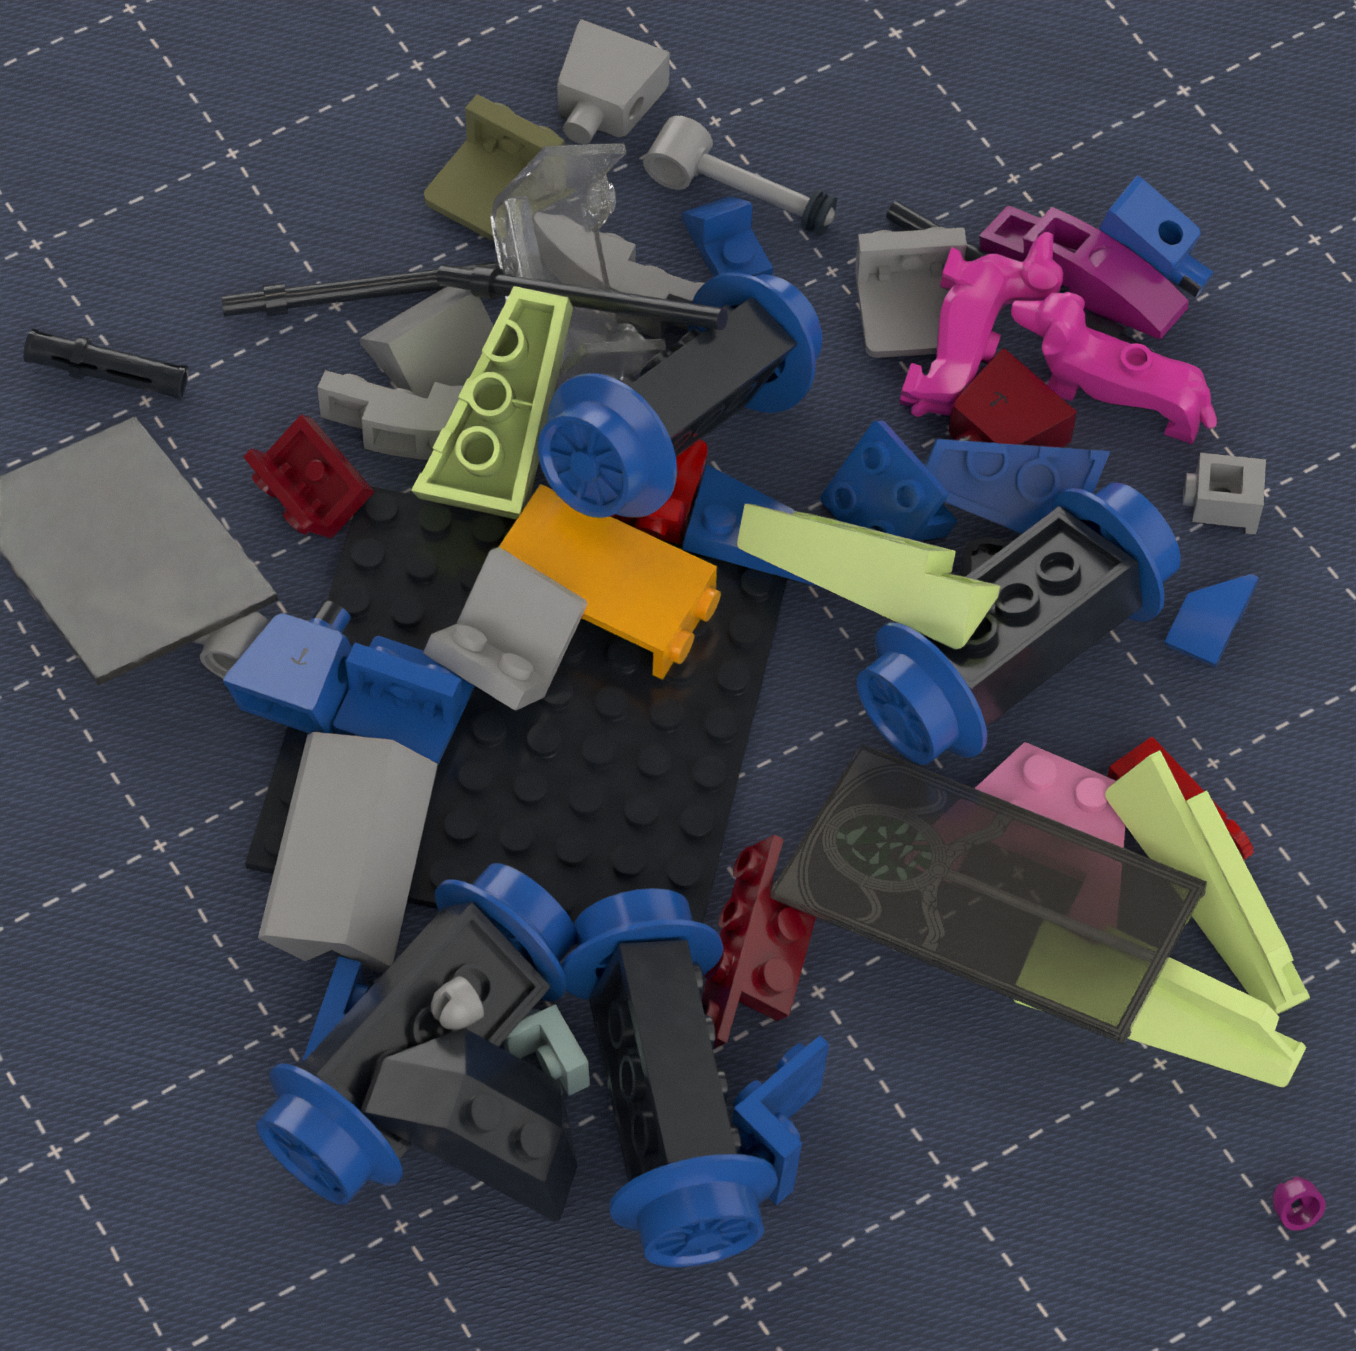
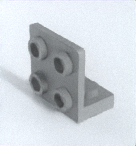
[423,547,587,711]

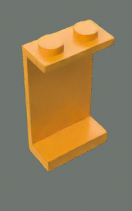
[499,484,721,680]

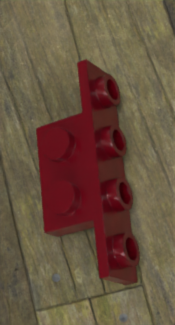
[701,834,816,1049]

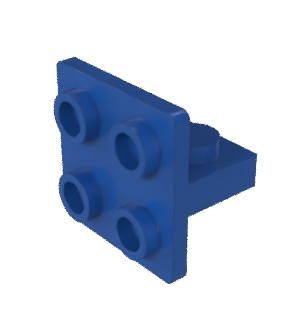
[820,420,958,541]
[333,636,475,764]

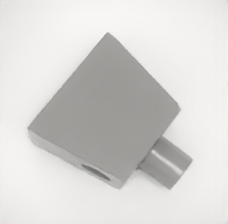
[557,19,670,144]

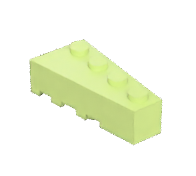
[411,286,573,519]

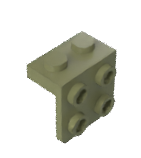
[424,94,565,246]

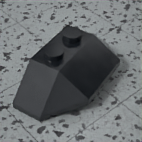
[360,1028,578,1221]

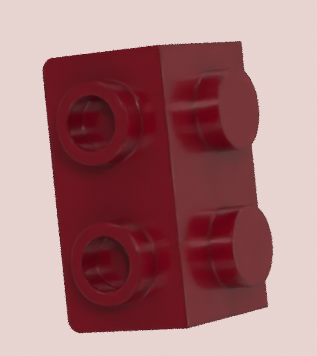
[243,414,375,539]

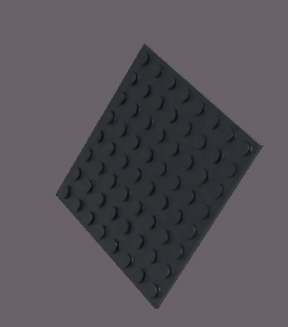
[245,486,788,924]

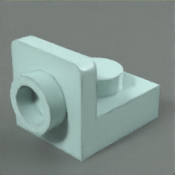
[504,1004,590,1096]

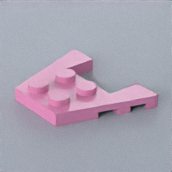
[905,742,1125,950]

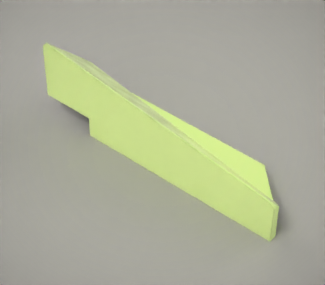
[737,504,1000,649]
[1105,750,1310,1015]
[1013,922,1306,1088]

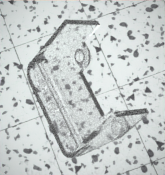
[491,143,666,393]

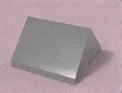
[360,287,494,399]

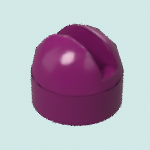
[1272,1176,1326,1230]

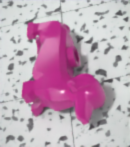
[899,232,1063,417]
[1011,292,1217,445]

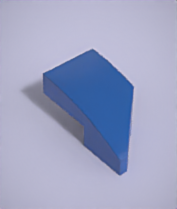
[1165,574,1259,668]

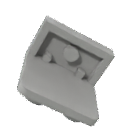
[855,227,967,358]

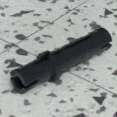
[23,328,189,400]

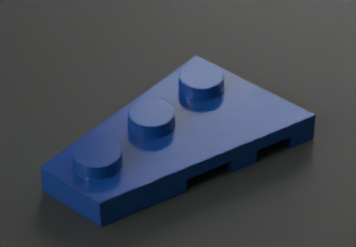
[925,439,1110,534]
[682,465,822,588]

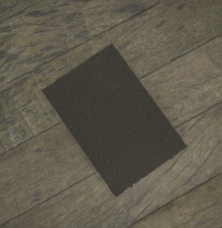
[0,416,278,686]

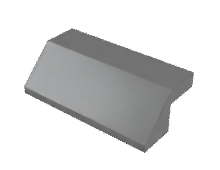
[258,732,438,973]

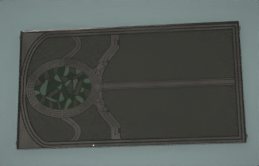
[770,743,1207,1044]

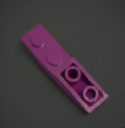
[979,205,1188,340]

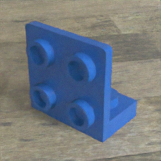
[731,1035,829,1205]

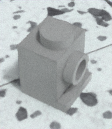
[1182,453,1266,535]

